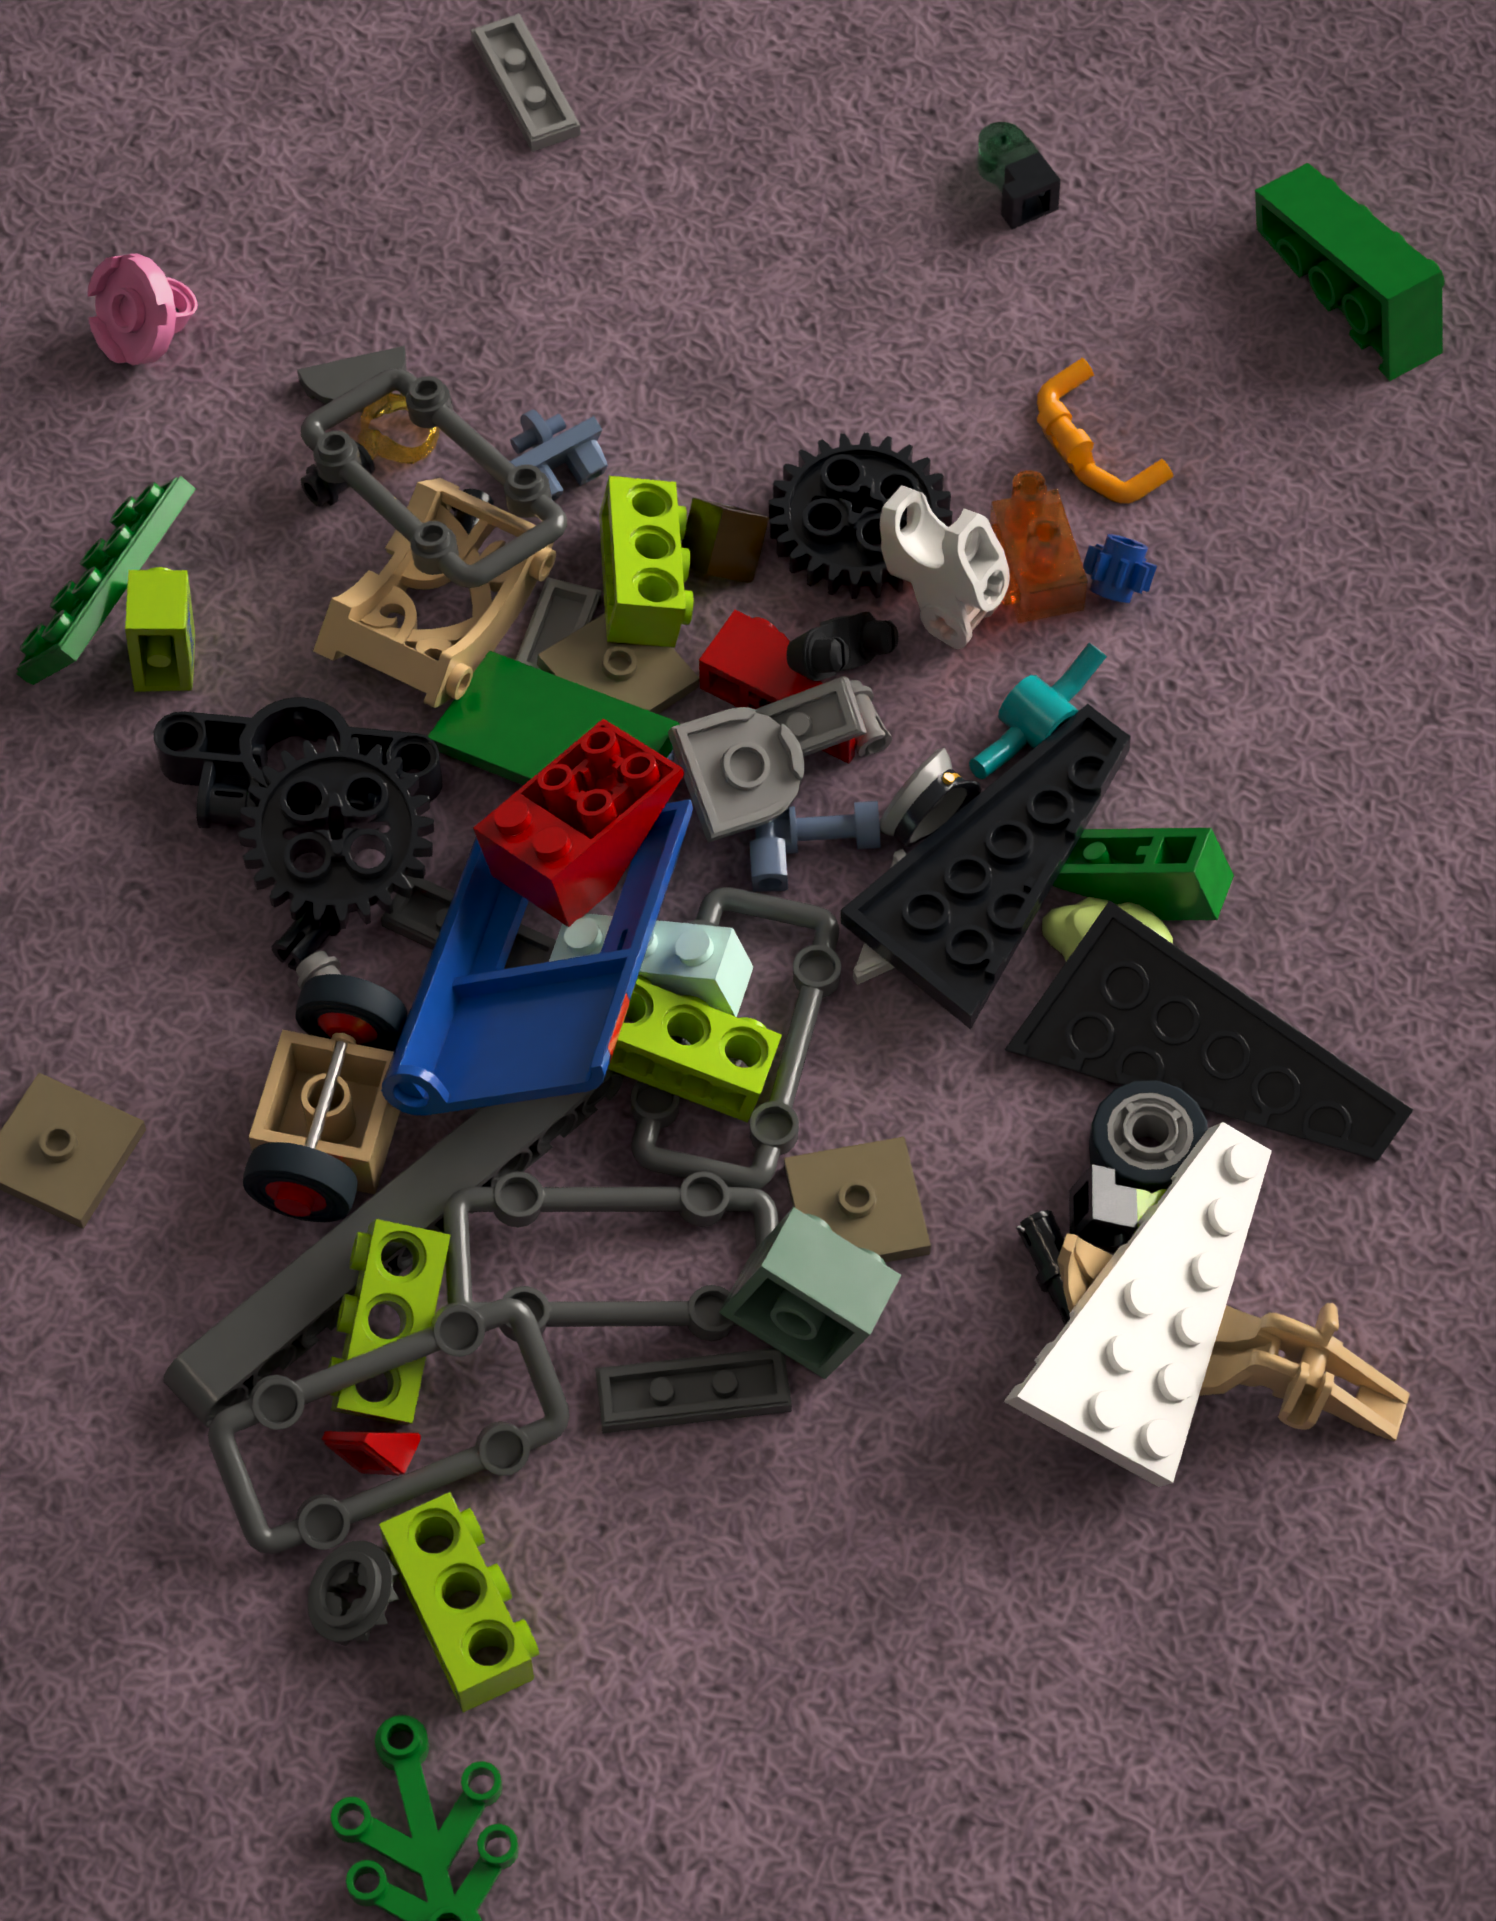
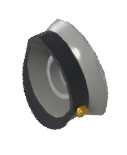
[879,748,981,847]

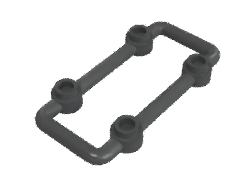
[301,368,567,588]
[630,887,841,1189]
[443,1172,778,1342]
[208,1298,570,1554]

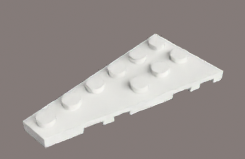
[1003,1122,1271,1487]

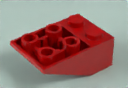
[473,719,684,927]

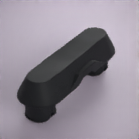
[786,612,899,681]

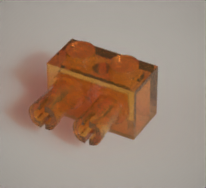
[990,470,1088,623]

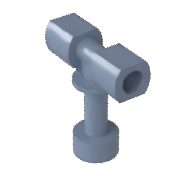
[750,801,881,892]

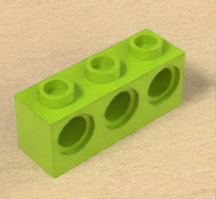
[599,476,694,648]
[607,975,782,1123]
[328,1219,451,1426]
[379,1492,540,1712]

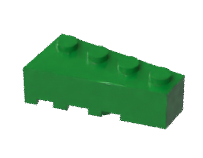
[1255,163,1444,381]

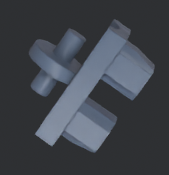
[510,409,608,501]

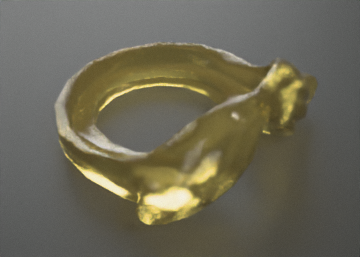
[357,393,440,464]

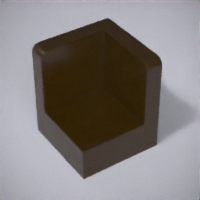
[681,497,769,583]

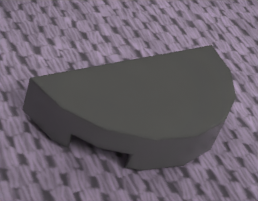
[297,346,407,412]

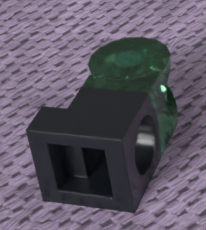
[977,122,1060,229]

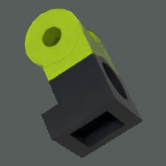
[1069,1164,1167,1253]

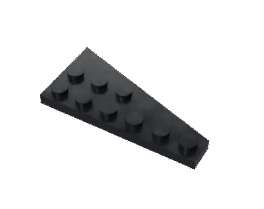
[841,704,1131,1030]
[1005,900,1413,1161]

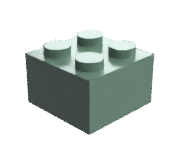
[719,1207,901,1379]

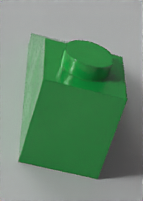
[1053,828,1234,920]

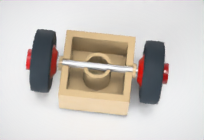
[243,974,407,1222]

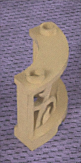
[313,478,556,708]

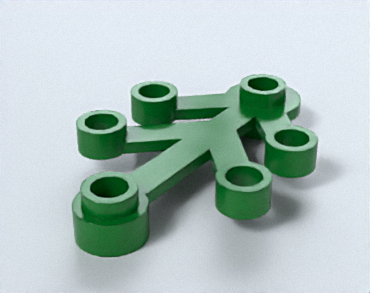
[331,1715,519,1921]

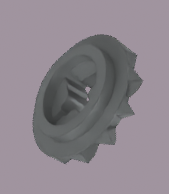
[308,1541,401,1646]

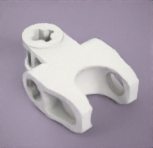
[880,485,1010,649]

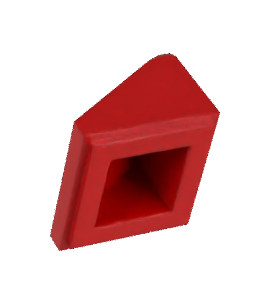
[321,1431,421,1476]

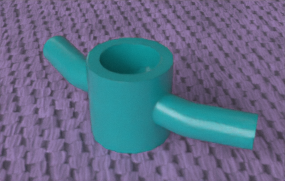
[969,642,1107,779]

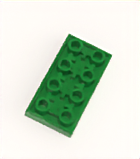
[16,476,196,685]
[427,651,679,785]

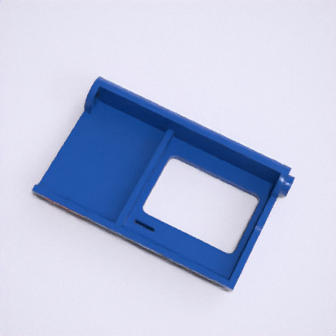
[381,799,693,1115]

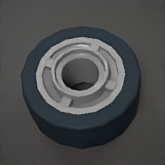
[1089,1081,1208,1194]

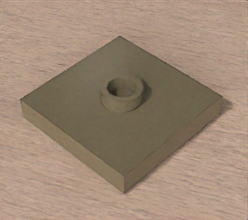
[537,613,700,714]
[0,1073,146,1229]
[784,1136,931,1262]

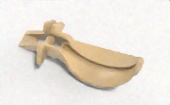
[1057,1234,1410,1441]

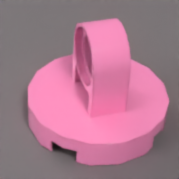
[87,253,197,365]

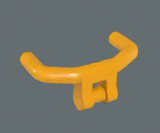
[1037,357,1174,504]

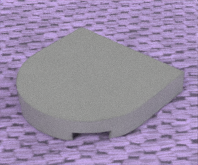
[668,707,804,842]

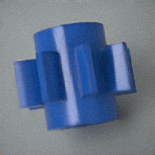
[1081,534,1157,603]

